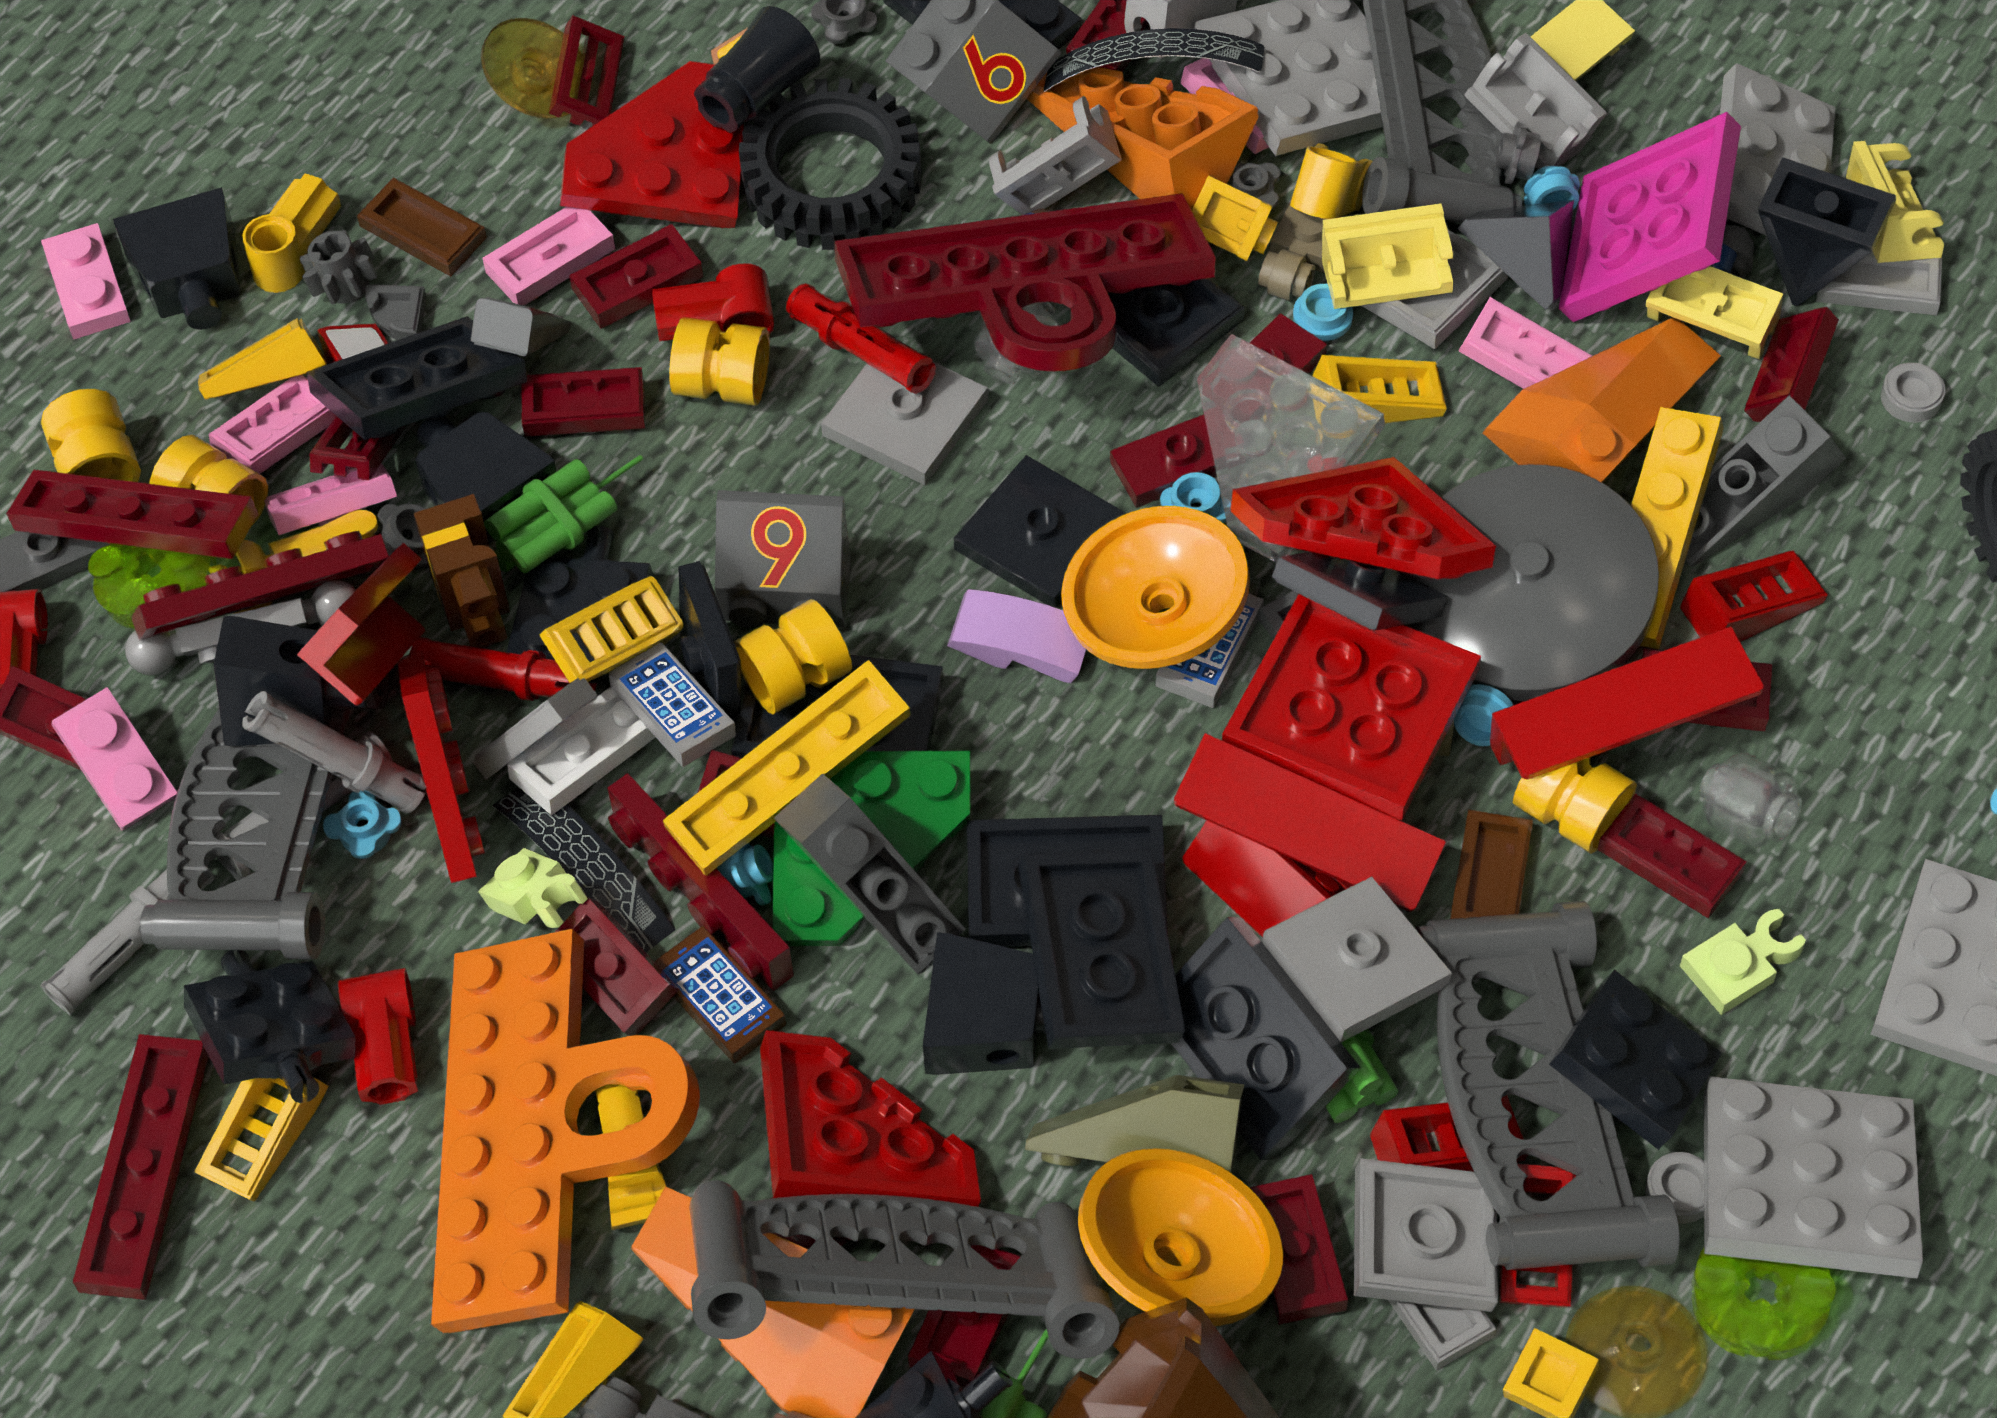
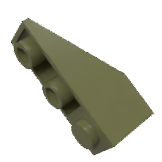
[1025,1075,1244,1173]

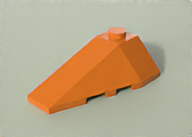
[1027,67,1259,210]
[1483,317,1721,483]
[631,1186,915,1418]

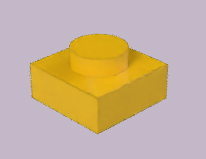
[1503,1328,1599,1418]

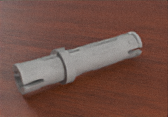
[242,691,426,813]
[40,867,215,1016]

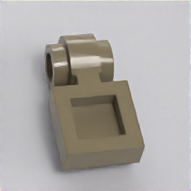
[1258,202,1346,301]

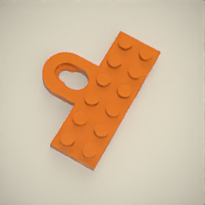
[431,929,700,1333]

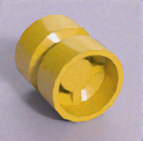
[669,317,770,406]
[41,388,141,482]
[149,435,268,525]
[734,599,852,715]
[1513,757,1637,854]

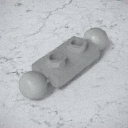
[125,580,356,675]

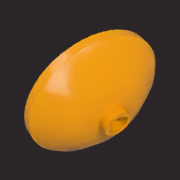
[1061,506,1250,669]
[1078,1148,1283,1326]

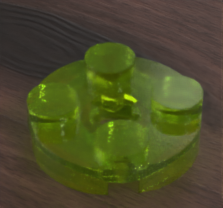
[88,543,216,629]
[1691,1247,1836,1360]

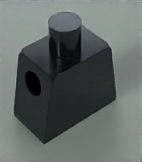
[113,187,241,330]
[415,412,557,544]
[214,615,369,746]
[923,932,1046,1075]

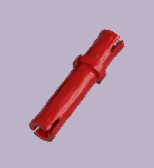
[786,283,936,394]
[410,637,597,704]

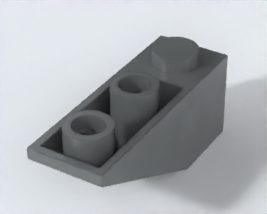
[1685,396,1846,567]
[774,773,966,974]

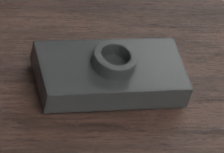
[0,531,116,592]

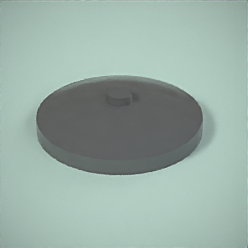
[1403,464,1659,701]

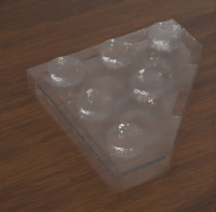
[1197,334,1385,563]

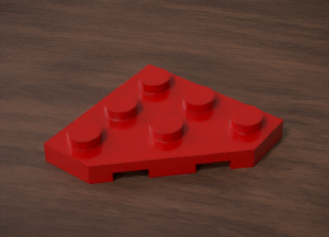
[560,61,744,228]
[1230,457,1496,579]
[398,651,485,883]
[760,1030,981,1207]

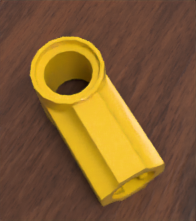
[243,173,341,293]

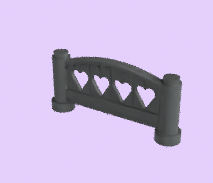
[1362,0,1522,224]
[140,671,390,959]
[1415,901,1679,1270]
[689,1180,1119,1359]

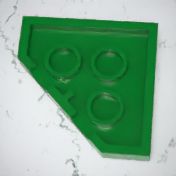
[773,751,970,946]

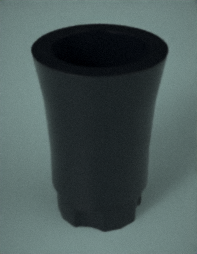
[694,6,820,133]

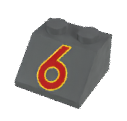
[885,0,1062,143]
[715,490,851,628]

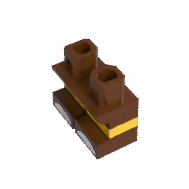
[414,494,510,648]

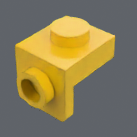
[1192,176,1278,261]

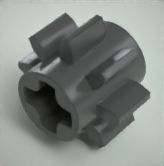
[300,230,378,304]

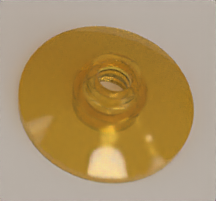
[481,18,582,119]
[1565,1286,1706,1418]

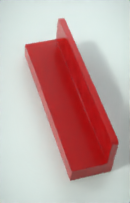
[297,543,425,706]
[1490,627,1763,780]
[1174,733,1446,912]
[1182,821,1352,937]

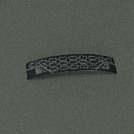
[1043,28,1265,92]
[492,787,675,953]

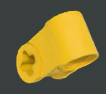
[1290,143,1373,219]

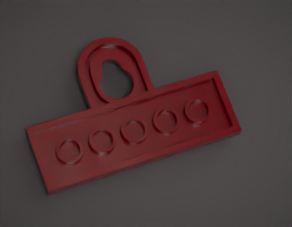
[835,193,1216,371]

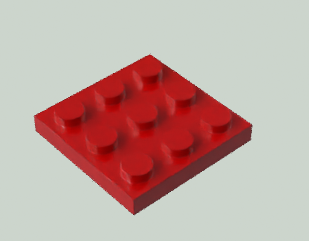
[1222,594,1481,821]

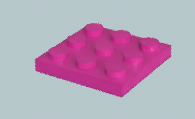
[1558,112,1741,322]

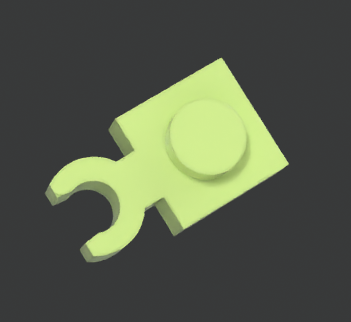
[478,848,588,928]
[1680,909,1806,1015]

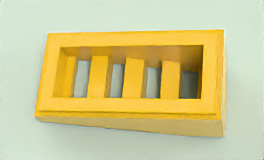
[198,318,327,399]
[1310,355,1447,428]
[539,576,683,683]
[194,1078,329,1202]
[503,1301,644,1418]

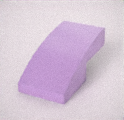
[947,589,1086,683]

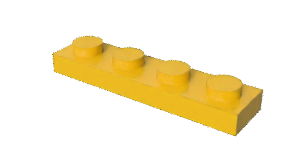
[1631,407,1724,649]
[663,660,911,876]

